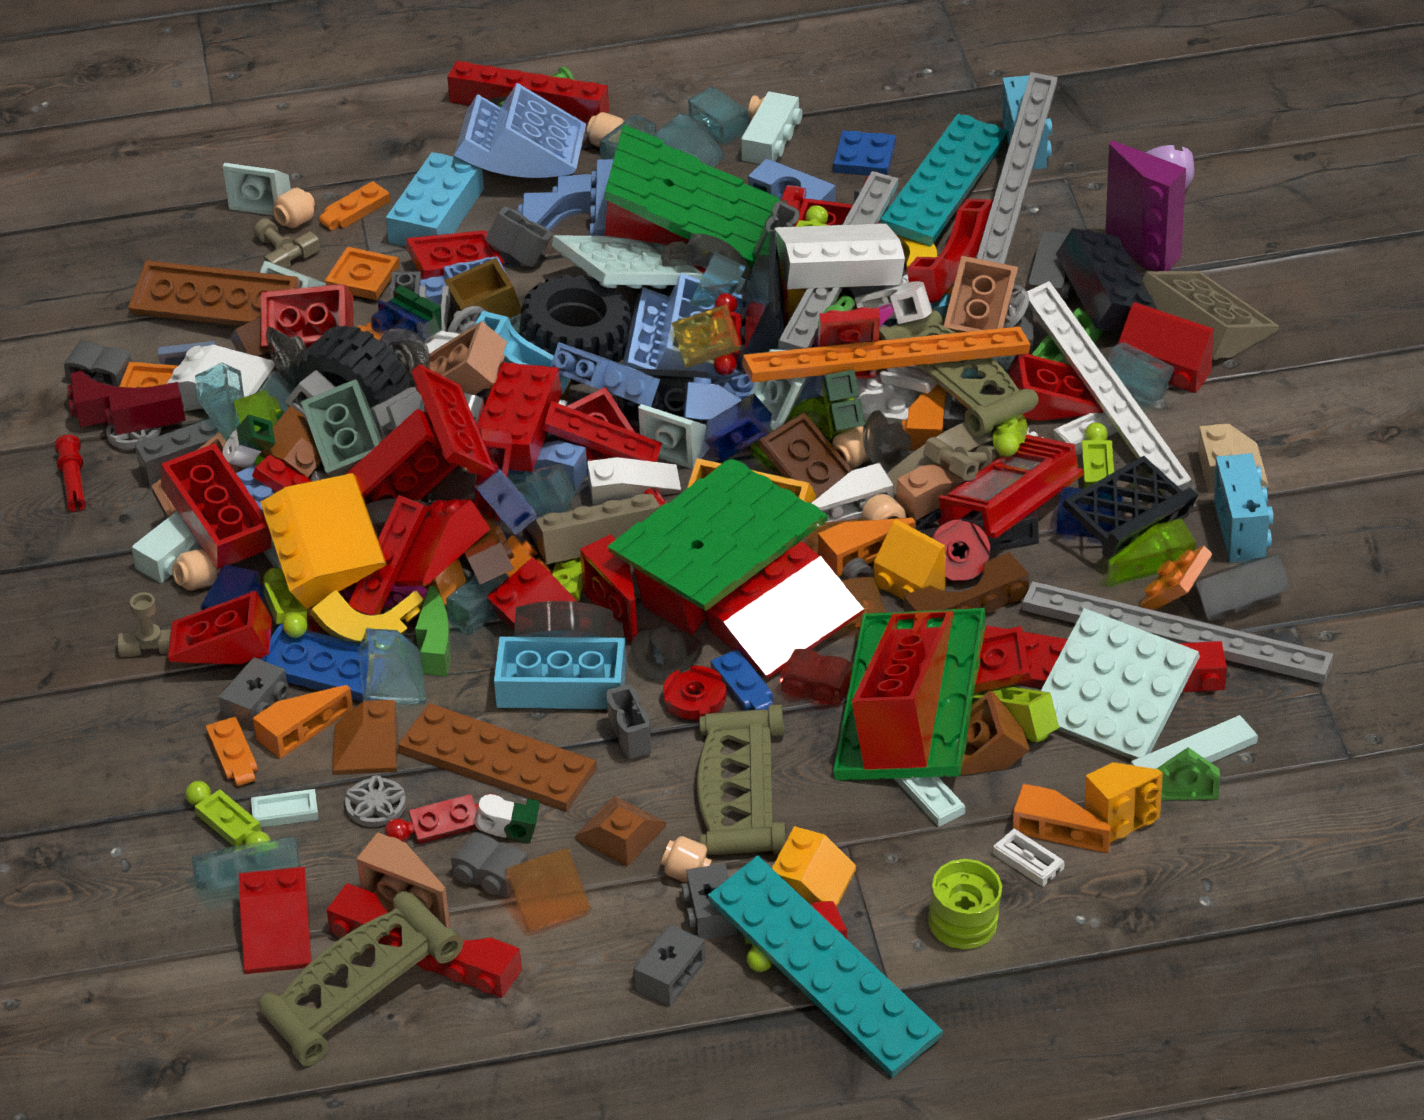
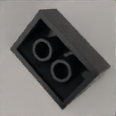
[617,368,711,428]

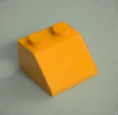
[874,519,945,601]
[772,826,856,907]

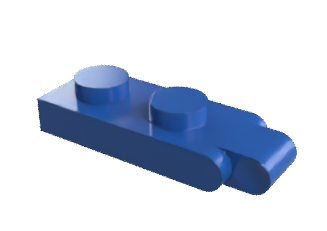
[710,649,773,711]

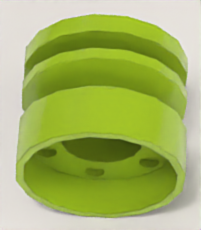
[928,859,1003,950]

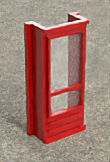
[938,435,1084,538]

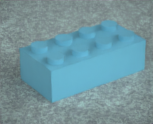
[386,152,484,247]
[494,637,627,709]

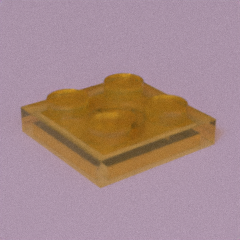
[671,304,741,368]

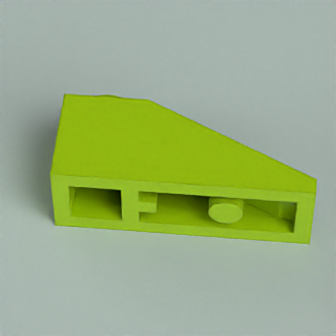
[972,686,1059,742]

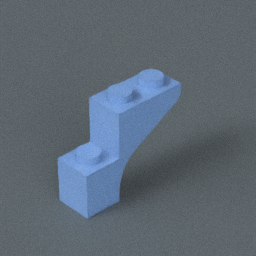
[518,174,593,232]

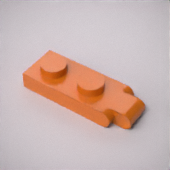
[319,181,391,230]
[205,716,258,787]

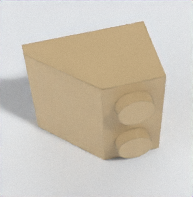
[1198,424,1268,493]

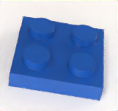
[833,131,896,176]

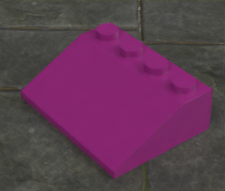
[1105,140,1186,271]

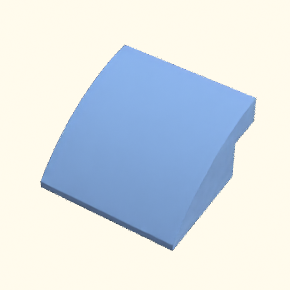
[454,83,586,178]
[623,273,747,384]

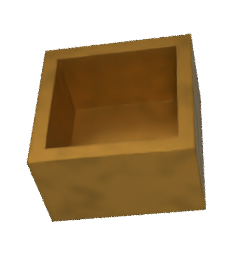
[444,258,521,323]

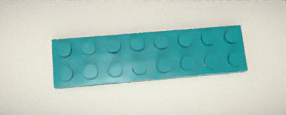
[880,114,1008,246]
[708,855,943,1078]

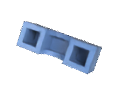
[748,158,836,202]

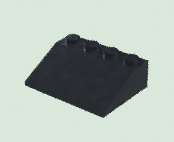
[740,230,784,362]

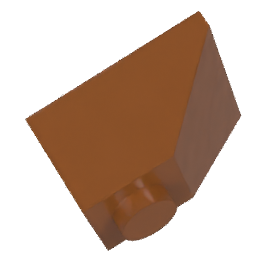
[259,405,322,479]
[961,690,1029,775]
[333,700,399,775]
[575,796,666,866]

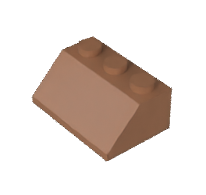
[944,256,1018,333]

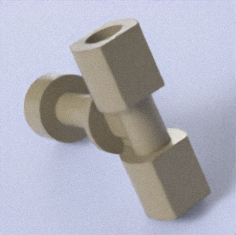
[254,218,321,268]
[923,437,1000,481]
[118,592,171,657]

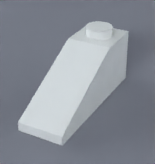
[588,457,681,505]
[811,463,894,531]

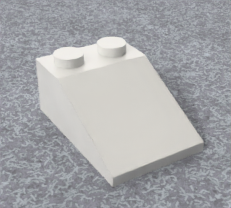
[166,345,275,411]

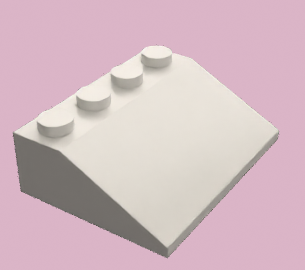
[774,224,905,289]

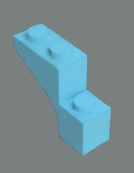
[475,311,571,395]

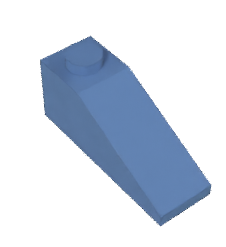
[683,377,770,427]
[508,440,588,493]

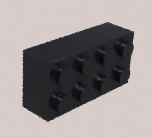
[1056,228,1158,334]

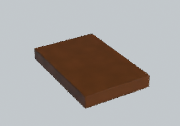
[757,412,853,499]

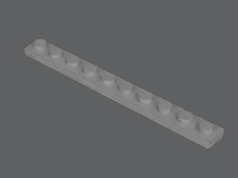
[976,72,1058,264]
[778,171,899,350]
[1023,581,1333,684]

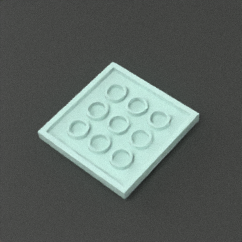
[552,235,705,289]
[1041,608,1200,760]

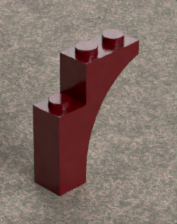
[67,371,186,435]

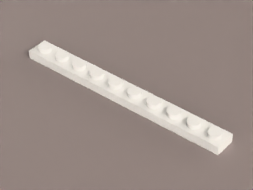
[1027,281,1192,497]

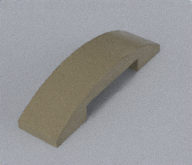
[887,422,993,497]

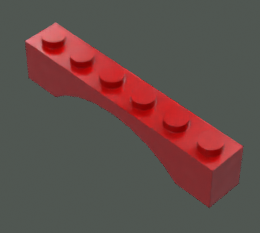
[447,61,610,125]
[907,199,993,303]
[326,883,522,998]

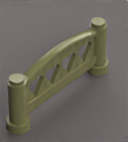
[879,310,1038,437]
[697,704,787,856]
[258,891,464,1066]

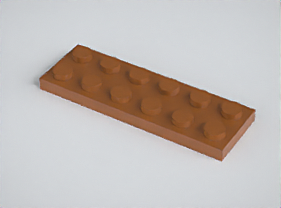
[128,260,301,326]
[398,703,597,812]

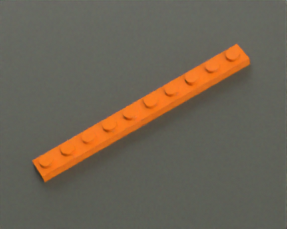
[742,326,1031,382]

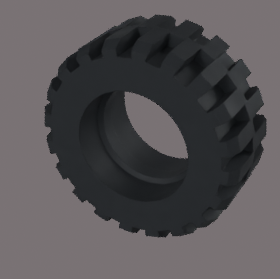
[519,275,631,363]
[296,326,410,409]

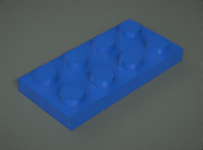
[260,624,393,702]

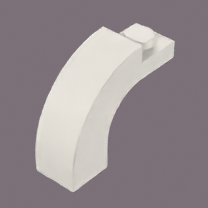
[854,281,932,324]

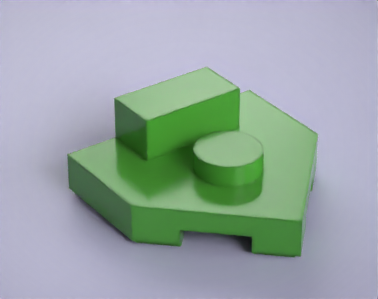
[1156,747,1220,801]

